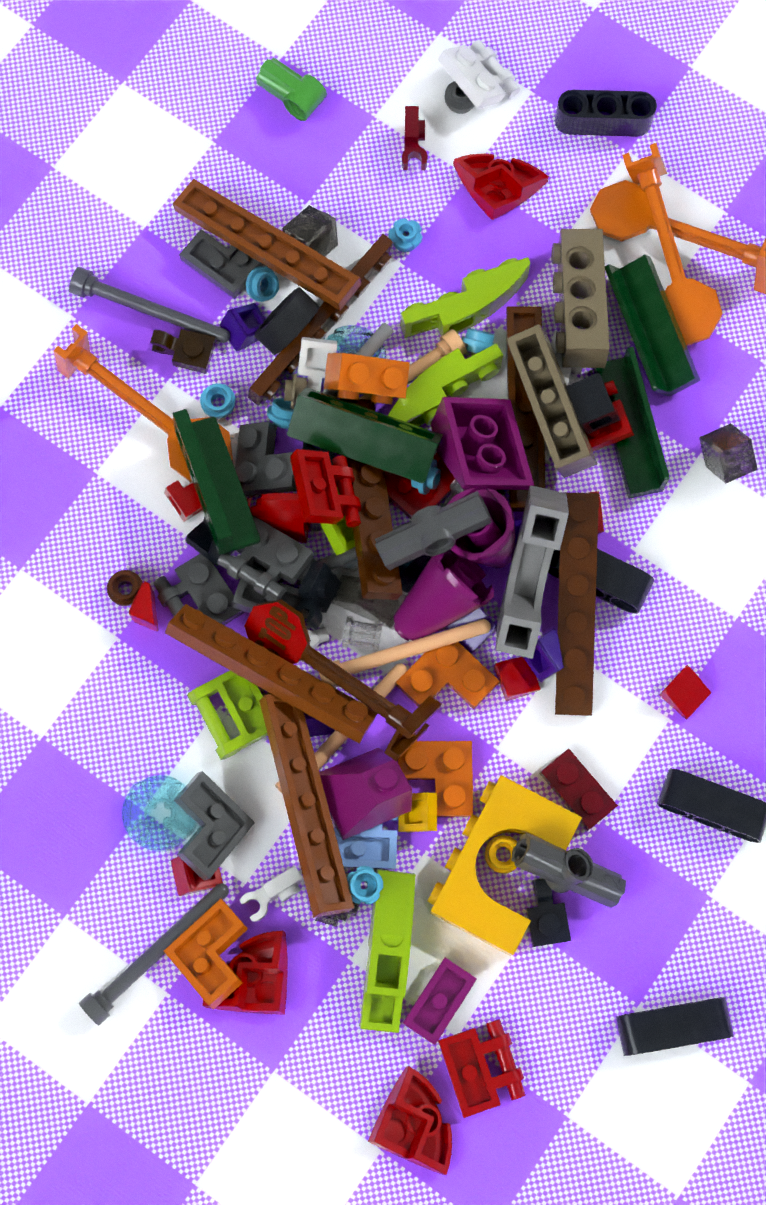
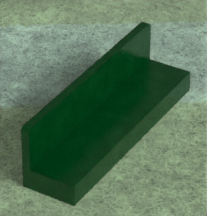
[605,254,701,396]
[593,346,670,499]
[287,387,443,483]
[173,409,260,555]

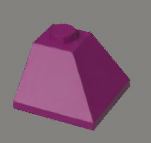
[319,747,412,840]

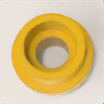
[484,835,517,874]

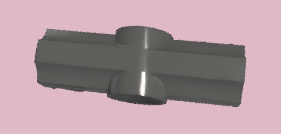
[375,491,492,570]
[511,833,626,908]

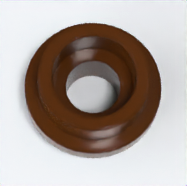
[107,570,143,606]

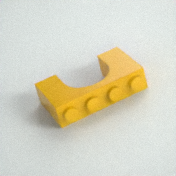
[427,775,582,956]

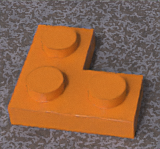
[396,642,500,709]
[398,741,473,817]
[164,898,248,1010]

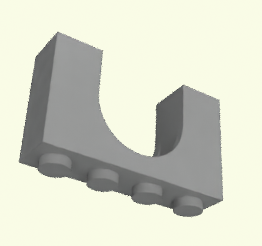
[495,485,569,659]

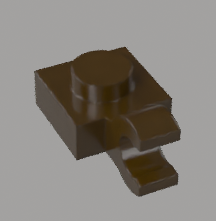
[150,329,216,374]

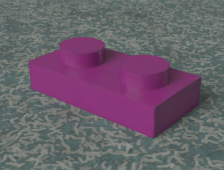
[403,957,477,1045]

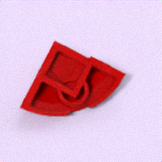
[453,153,549,220]
[246,493,309,543]
[202,930,288,1015]
[368,1066,452,1175]

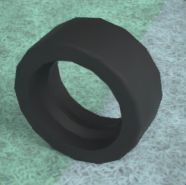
[255,287,319,355]

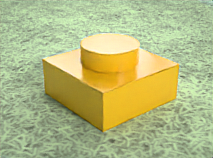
[398,792,437,833]

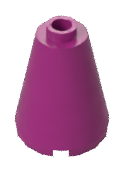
[447,488,516,569]
[393,550,494,641]

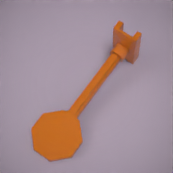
[622,143,723,346]
[590,180,766,294]
[53,324,233,483]

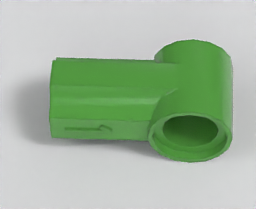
[256,57,327,121]

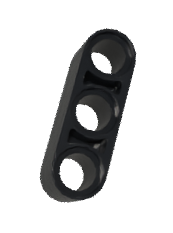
[554,89,657,137]
[548,549,654,614]
[657,768,766,843]
[616,997,734,1056]

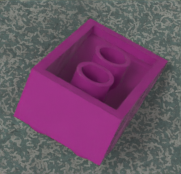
[430,397,534,490]

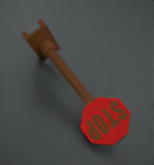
[244,600,442,761]

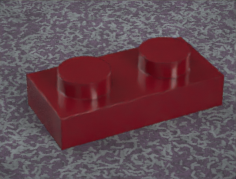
[539,748,618,831]

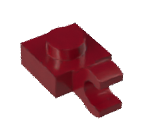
[402,106,428,171]

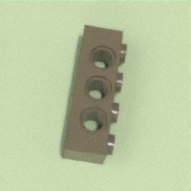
[551,229,610,368]
[506,324,598,478]

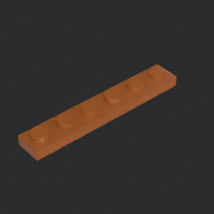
[172,178,361,311]
[165,604,378,744]
[259,694,354,918]

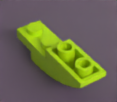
[400,257,531,338]
[388,343,503,426]
[359,869,416,1033]

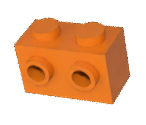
[323,353,410,405]

